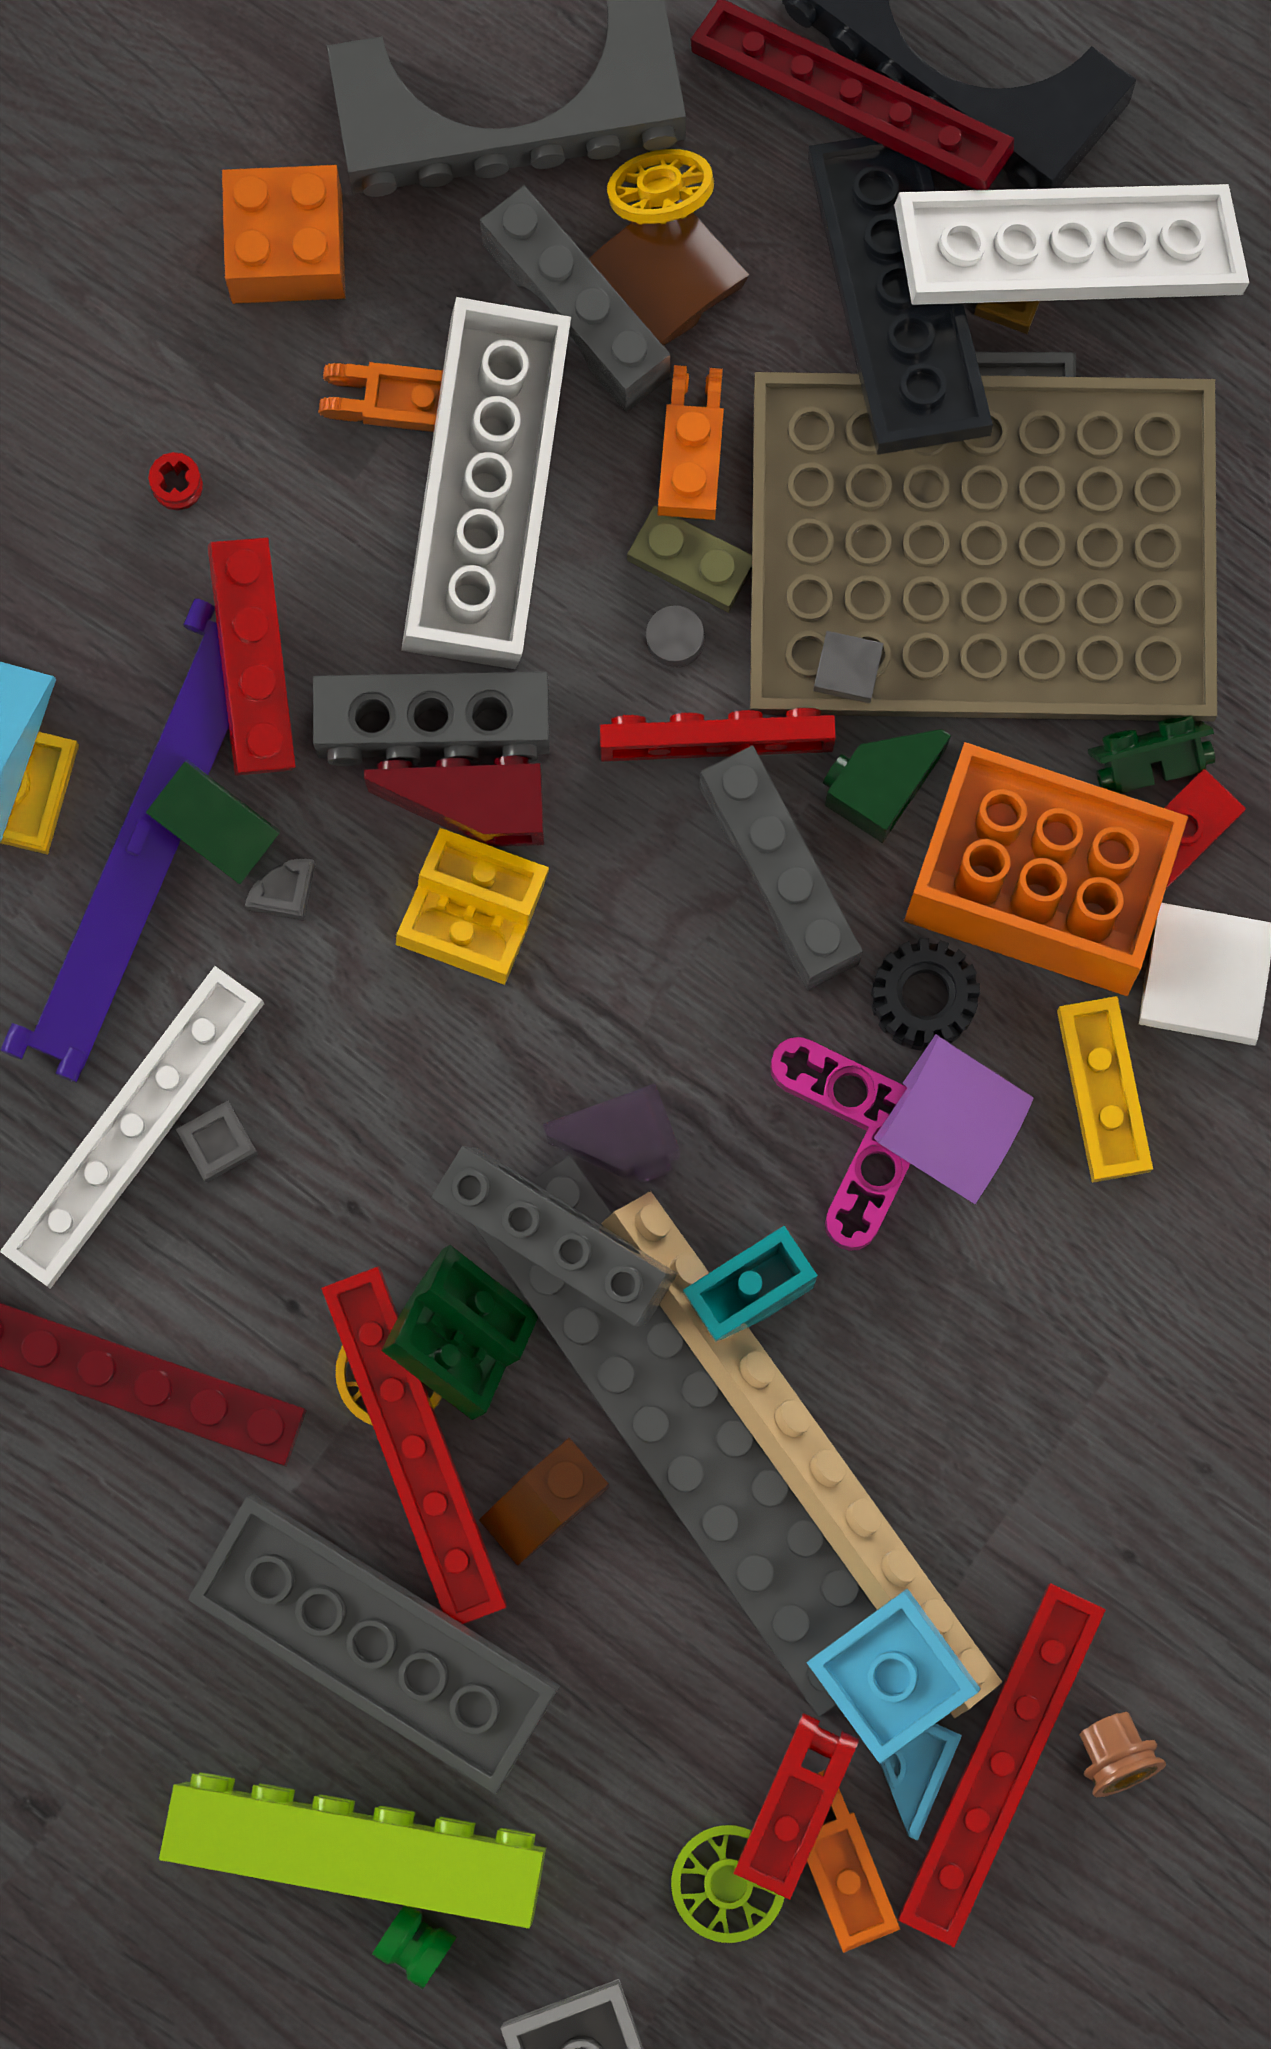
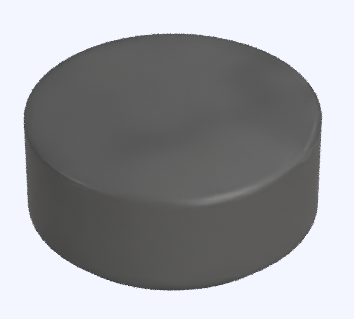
[646,606,705,667]

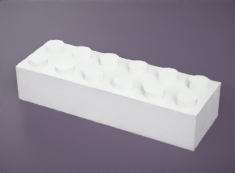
[401,297,571,669]

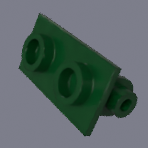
[1088,716,1215,794]

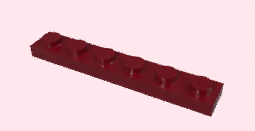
[690,0,1014,190]
[0,1303,307,1467]

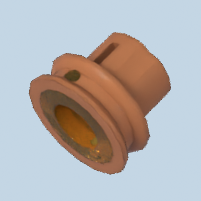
[1079,1712,1166,1798]

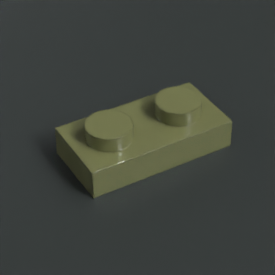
[627,505,752,613]

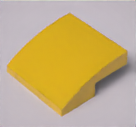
[396,828,549,985]

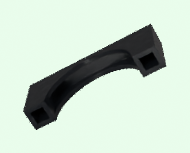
[782,0,1136,189]

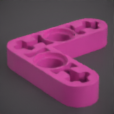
[770,1037,910,1251]

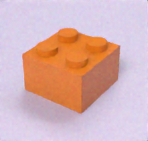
[222,165,346,304]

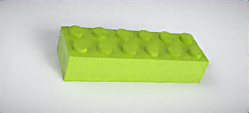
[159,1772,546,1929]

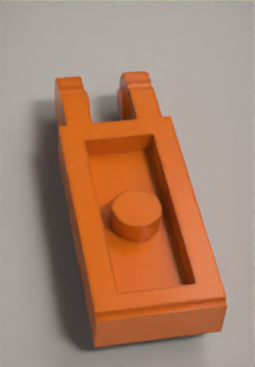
[318,362,443,432]
[658,365,724,520]
[807,1770,900,1953]

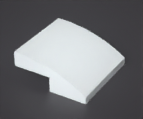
[1139,903,1271,1046]

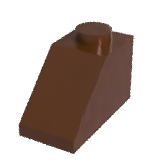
[479,1438,609,1566]

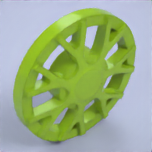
[671,1825,785,1943]

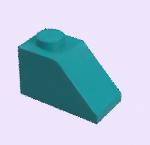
[683,1226,818,1342]

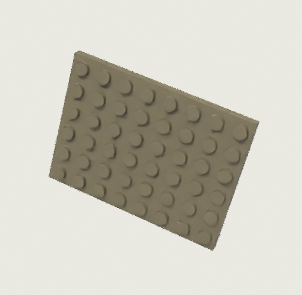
[750,372,1217,722]

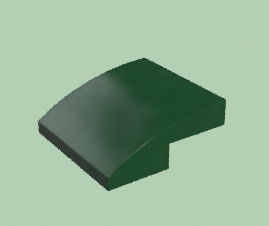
[381,1245,538,1420]

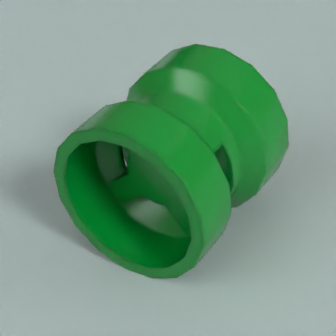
[372,1906,457,1989]

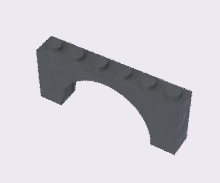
[327,0,686,197]

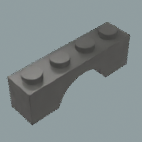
[480,185,670,412]
[700,745,863,991]

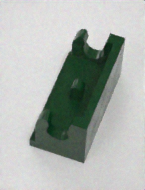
[146,759,280,884]

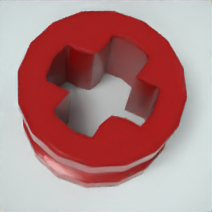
[148,452,203,511]

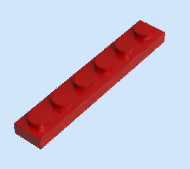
[321,1266,508,1624]
[897,1583,1106,1947]

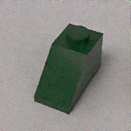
[823,729,951,843]

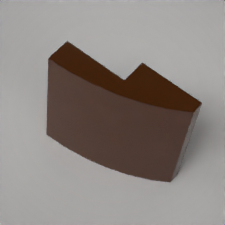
[589,200,749,346]

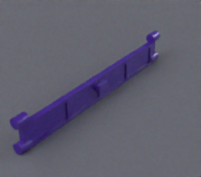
[0,598,229,1083]

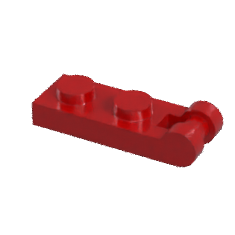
[733,1713,859,1900]

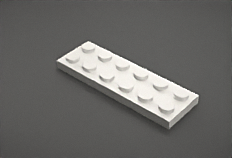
[894,184,1249,305]

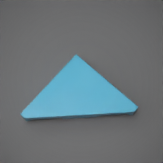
[880,1723,962,1840]

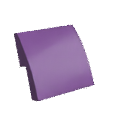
[874,1034,1034,1204]

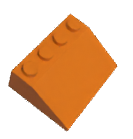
[904,742,1188,996]

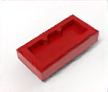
[1164,769,1246,889]

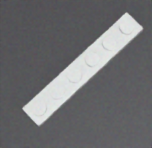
[0,966,264,1289]

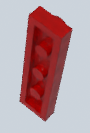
[208,537,296,776]
[600,708,836,762]

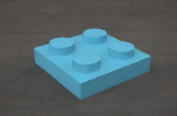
[806,1588,981,1764]

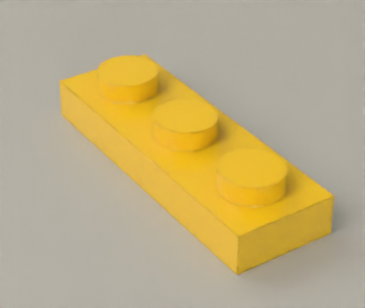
[1057,996,1153,1183]

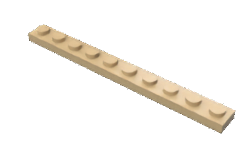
[601,1191,1002,1718]

